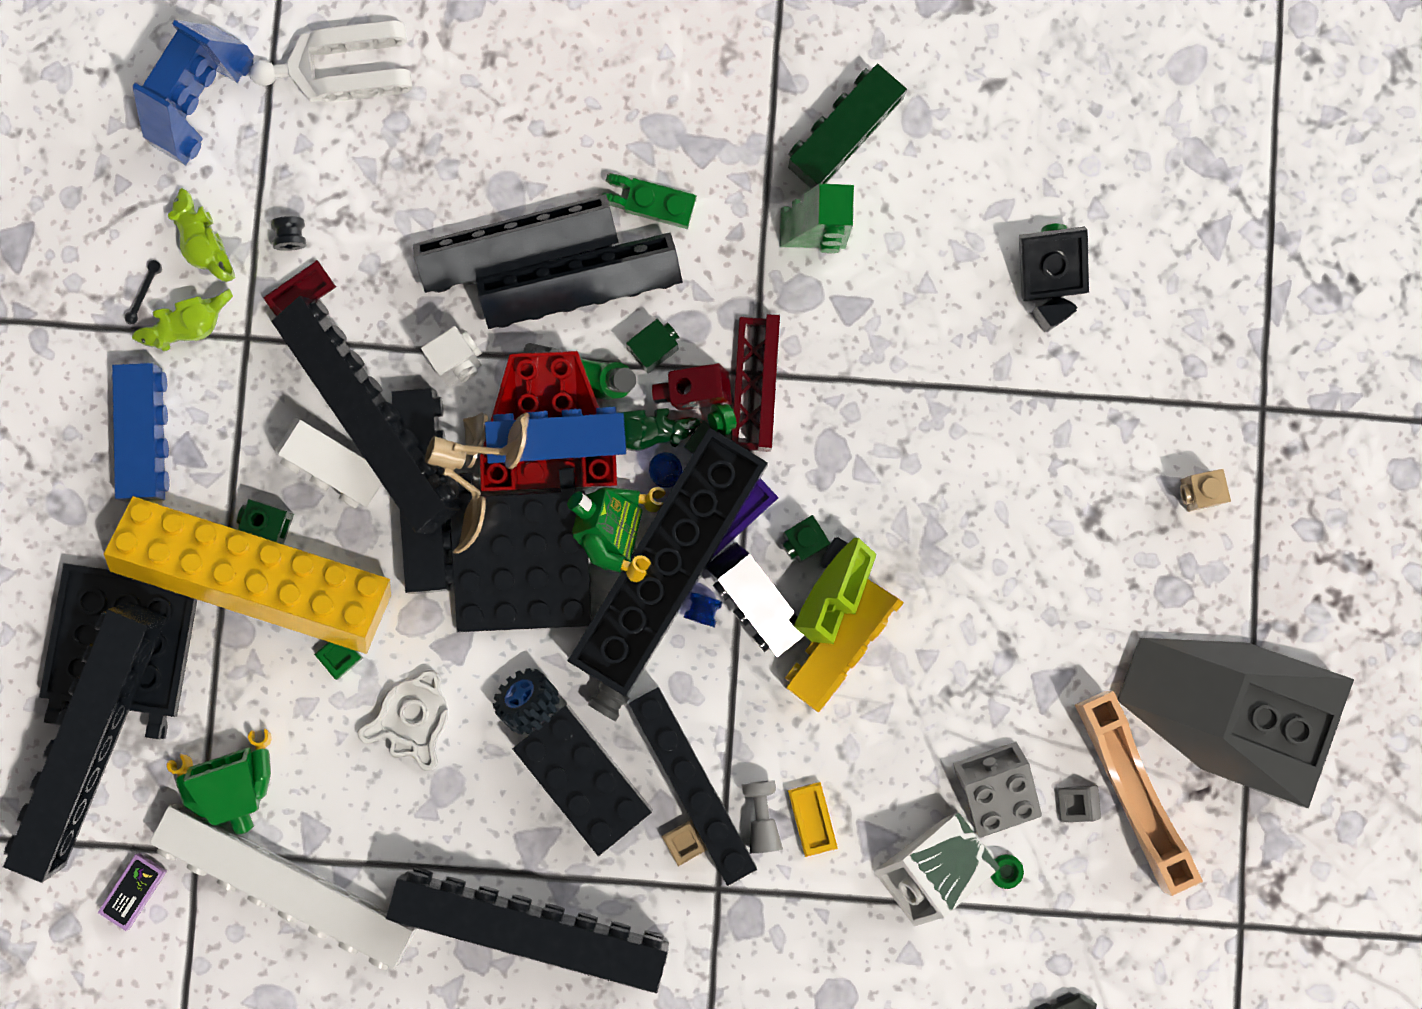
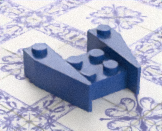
[132,20,254,166]

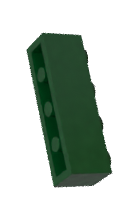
[788,63,907,189]

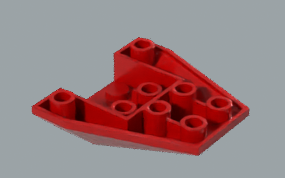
[480,351,617,491]

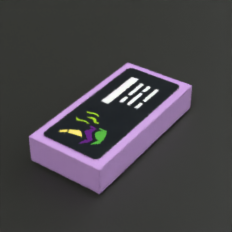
[98,853,167,931]

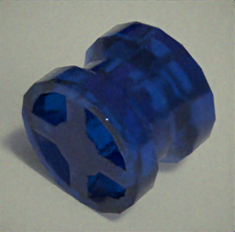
[649,452,682,488]
[683,592,723,628]

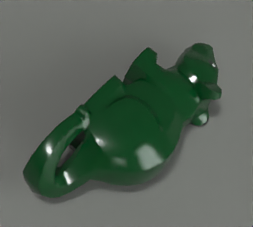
[617,408,701,452]

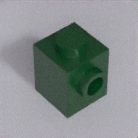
[236,499,294,545]
[781,515,831,563]

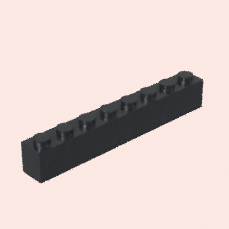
[271,296,461,534]

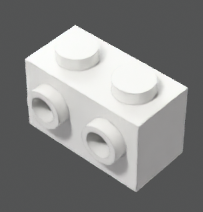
[421,326,482,387]

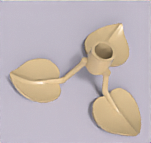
[425,413,529,553]

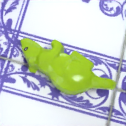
[168,188,235,282]
[132,289,233,351]

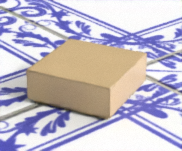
[662,819,707,866]

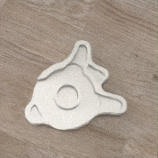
[358,671,448,771]

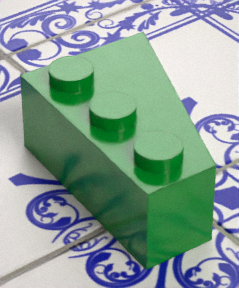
[780,184,854,253]

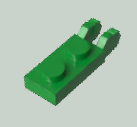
[602,173,697,229]

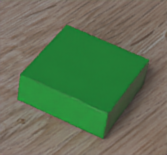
[314,642,363,680]

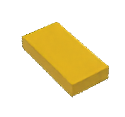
[788,782,838,857]

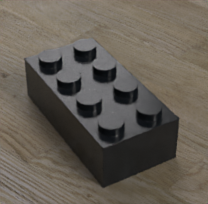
[512,705,653,857]

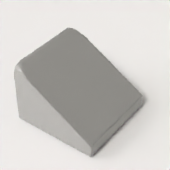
[1058,785,1101,822]

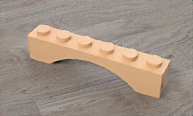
[1075,691,1203,896]

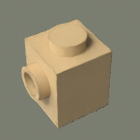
[1180,469,1231,512]

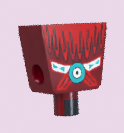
[652,363,733,410]

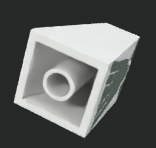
[874,812,1000,927]

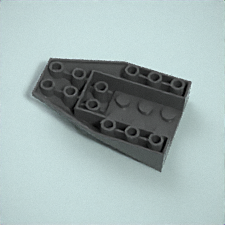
[1118,638,1354,809]

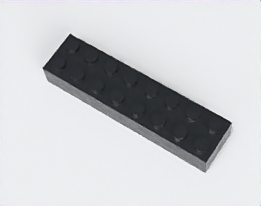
[567,428,768,697]
[3,602,167,883]
[385,868,669,994]

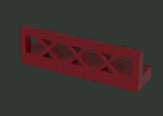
[732,314,780,452]

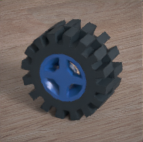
[493,668,560,735]

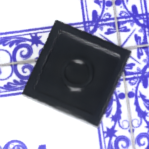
[1019,226,1089,302]

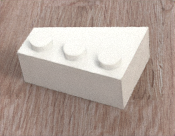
[275,418,382,509]

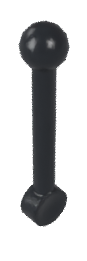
[125,260,162,325]

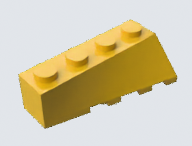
[784,579,904,713]

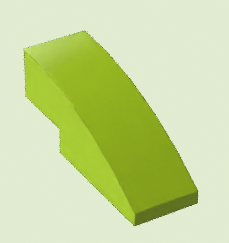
[794,538,877,644]

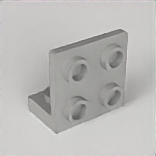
[953,742,1042,838]

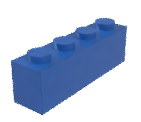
[112,363,170,502]
[485,407,627,463]

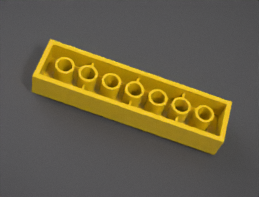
[103,496,391,654]

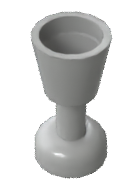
[741,780,783,853]

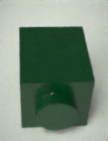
[626,318,679,374]

